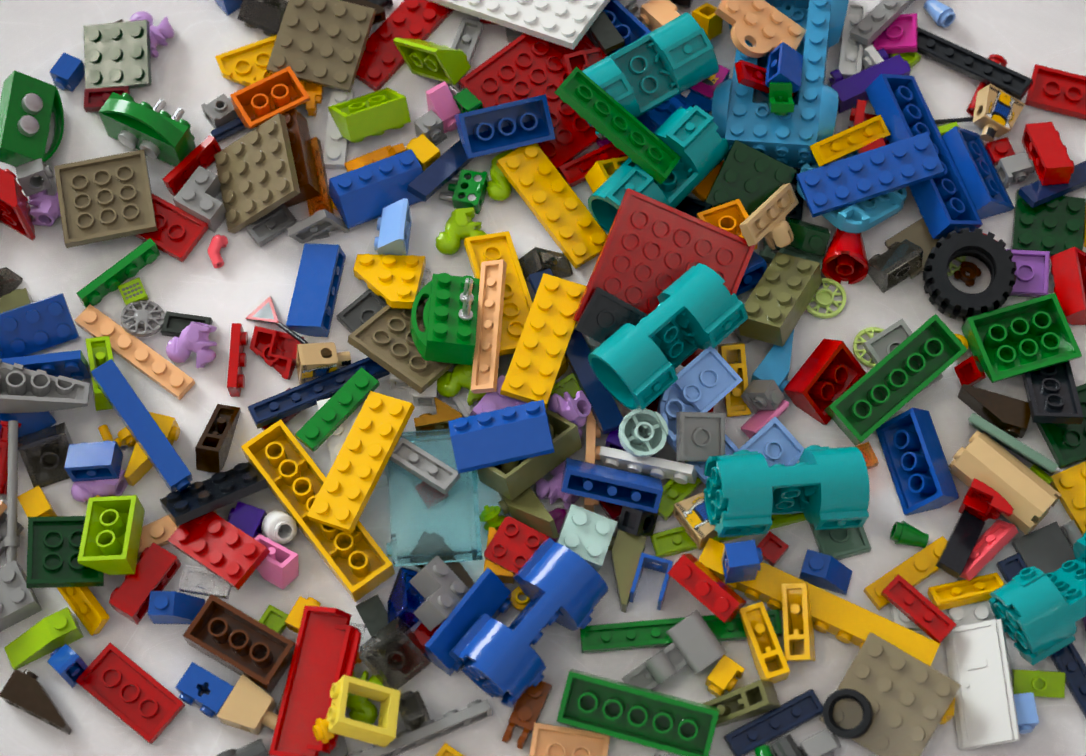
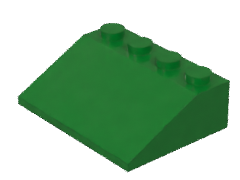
[961,293,1082,383]

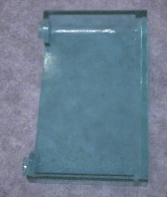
[386,429,483,567]

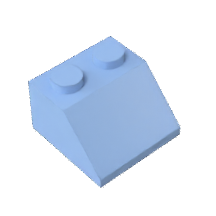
[374,198,412,256]

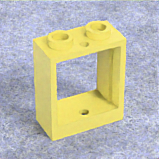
[327,675,401,747]

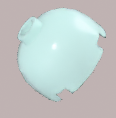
[618,408,668,458]

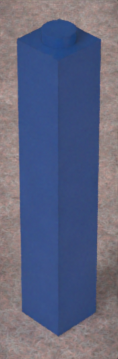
[91,359,193,492]

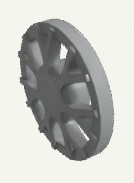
[120,300,165,337]

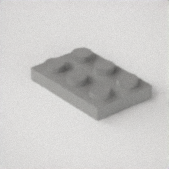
[862,318,943,393]

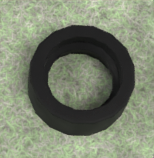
[822,688,873,739]

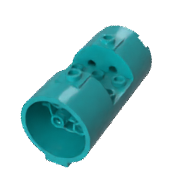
[582,12,719,138]
[588,105,729,234]
[588,263,748,410]
[704,445,870,537]
[989,532,1086,665]

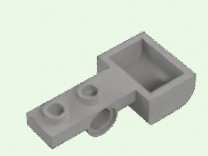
[622,610,726,690]

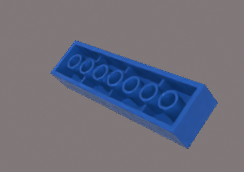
[865,73,983,239]

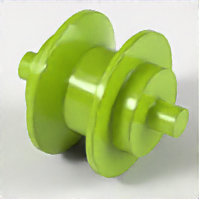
[479,505,505,531]

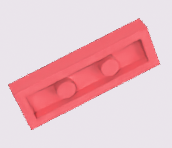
[959,519,1018,581]

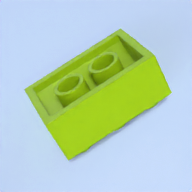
[393,38,471,85]
[328,88,411,143]
[77,495,145,575]

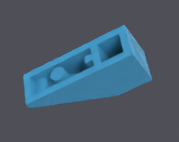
[751,329,794,393]

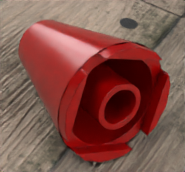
[822,228,869,284]

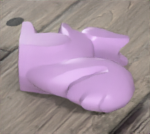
[130,11,174,58]
[29,190,61,226]
[166,321,217,368]
[548,390,592,439]
[535,457,580,510]
[71,469,128,502]

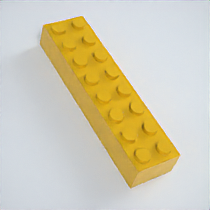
[241,419,395,602]

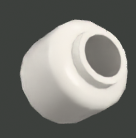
[261,510,297,545]

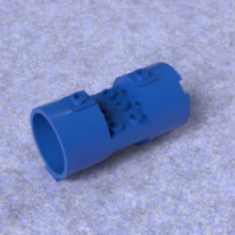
[448,538,608,707]

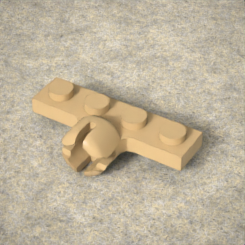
[739,183,799,250]

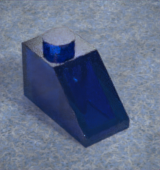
[388,567,424,629]

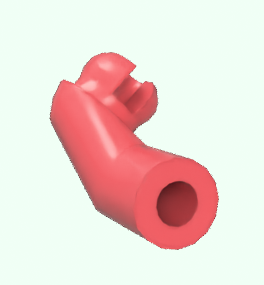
[207,234,228,268]

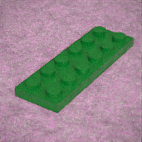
[554,66,681,184]

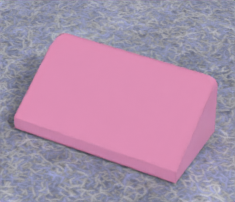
[741,400,790,438]

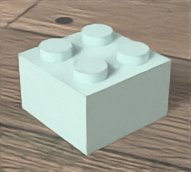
[556,504,617,572]

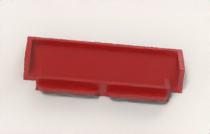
[269,605,362,756]

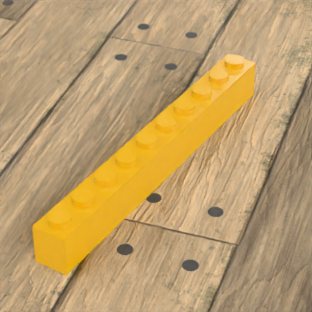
[699,537,940,666]

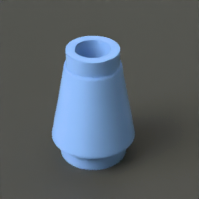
[924,0,956,28]

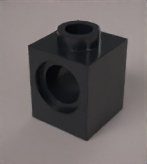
[617,506,659,536]

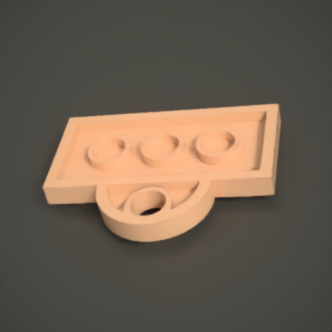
[714,0,806,58]

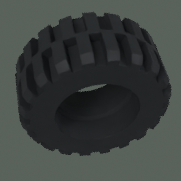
[923,228,1017,321]

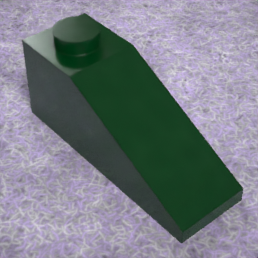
[785,217,831,256]

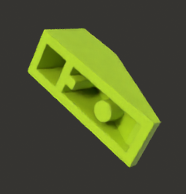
[85,336,114,411]
[4,607,84,670]

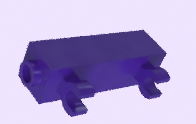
[828,48,911,114]

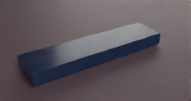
[407,140,475,202]
[1018,161,1086,208]
[724,689,823,756]

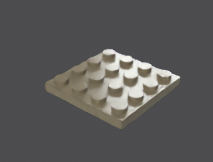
[266,0,376,93]
[214,113,300,234]
[54,149,158,248]
[348,300,455,394]
[819,632,962,756]

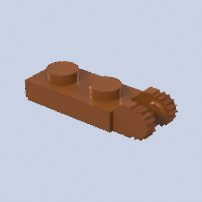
[502,681,552,749]

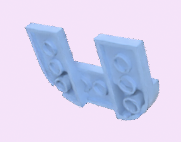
[657,347,804,485]

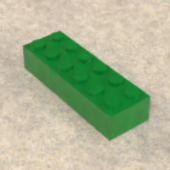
[824,314,968,446]
[556,669,720,756]

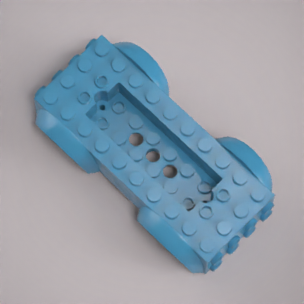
[712,0,849,169]

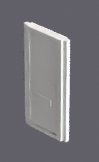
[945,619,1020,750]

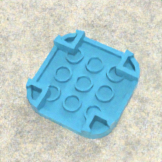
[796,151,907,233]

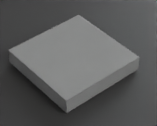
[676,412,725,462]

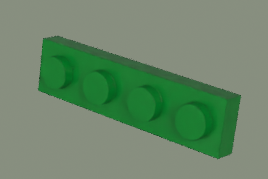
[76,238,160,308]
[295,367,380,452]

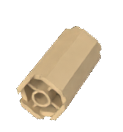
[949,430,1061,535]

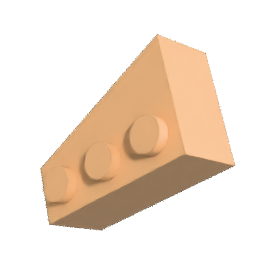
[639,0,680,32]

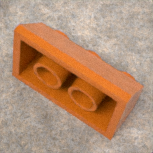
[230,66,310,129]

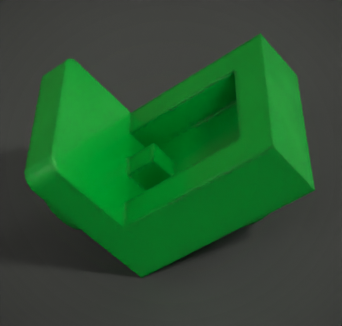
[769,82,794,116]

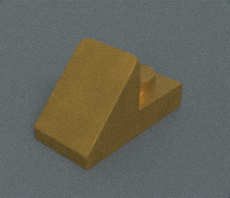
[414,397,462,436]

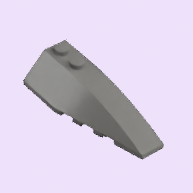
[0,359,90,413]

